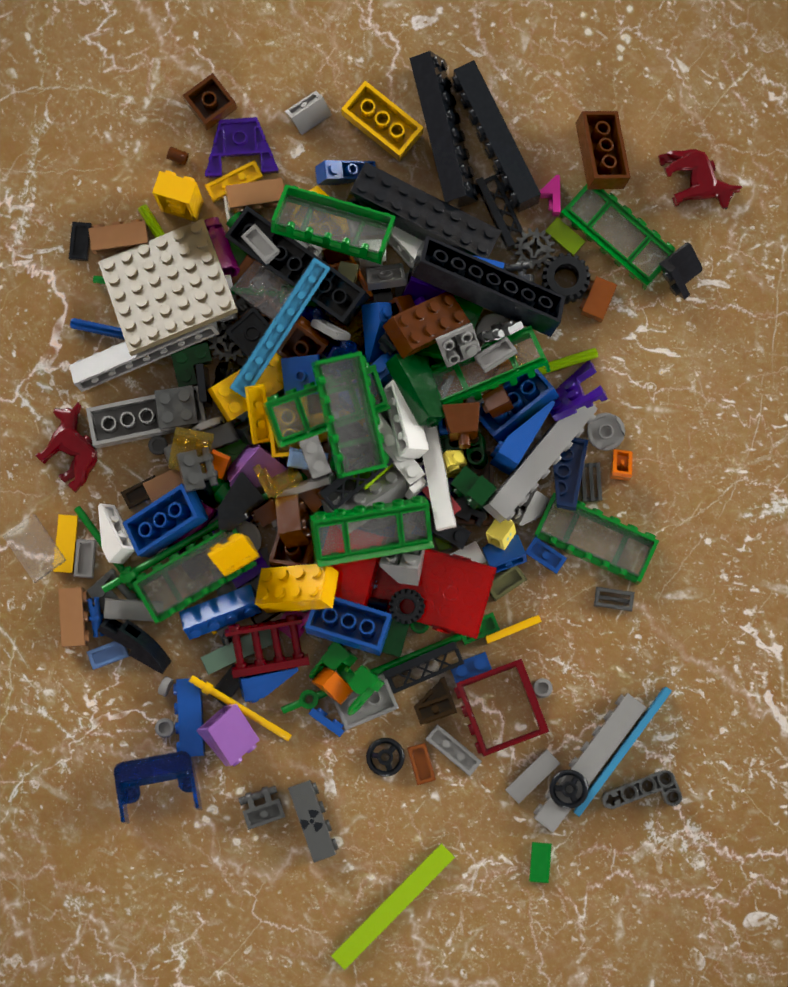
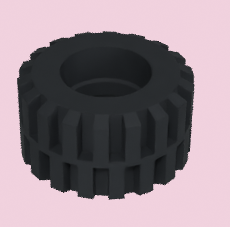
[541,253,590,304]

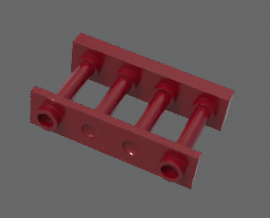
[225,614,310,678]

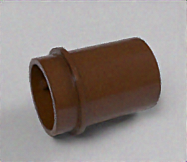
[166,146,189,166]

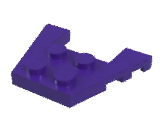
[205,117,279,178]
[550,360,608,422]

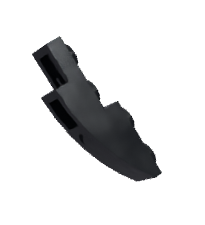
[98,619,171,674]

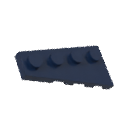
[553,437,589,511]

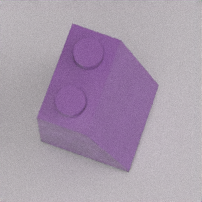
[226,443,289,488]
[196,704,259,766]

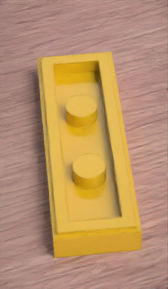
[205,160,264,203]
[245,383,270,445]
[53,514,79,573]
[485,615,542,644]

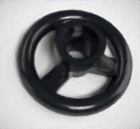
[366,738,405,777]
[549,769,588,809]

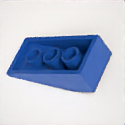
[490,401,556,475]

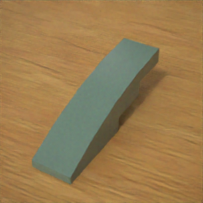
[200,629,281,675]

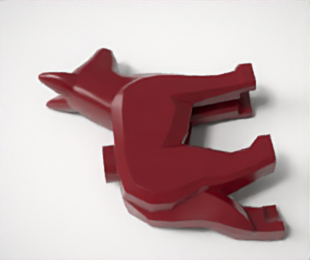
[658,149,743,209]
[35,402,98,493]

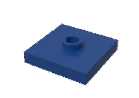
[281,354,320,395]

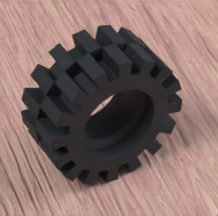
[389,589,425,624]

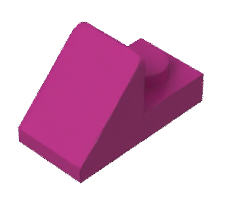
[540,175,561,217]

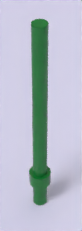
[74,506,142,600]

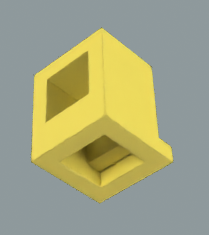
[443,450,467,478]

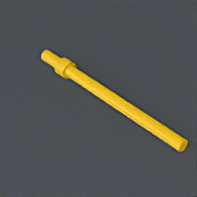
[189,675,292,741]

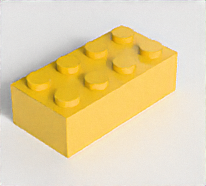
[341,81,424,162]
[152,170,204,222]
[207,352,284,423]
[255,564,339,613]

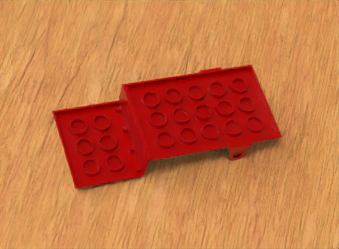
[322,525,497,639]

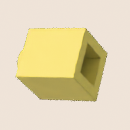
[486,519,516,550]

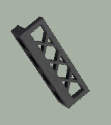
[476,174,528,251]
[317,449,394,512]
[383,642,465,694]

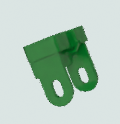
[309,642,385,716]

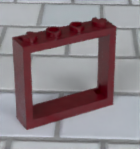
[454,658,549,756]

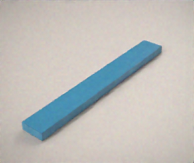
[229,257,330,398]
[573,687,672,817]

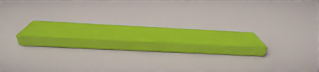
[331,843,455,970]

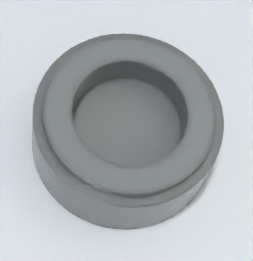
[158,676,173,697]
[533,678,552,698]
[155,718,175,738]

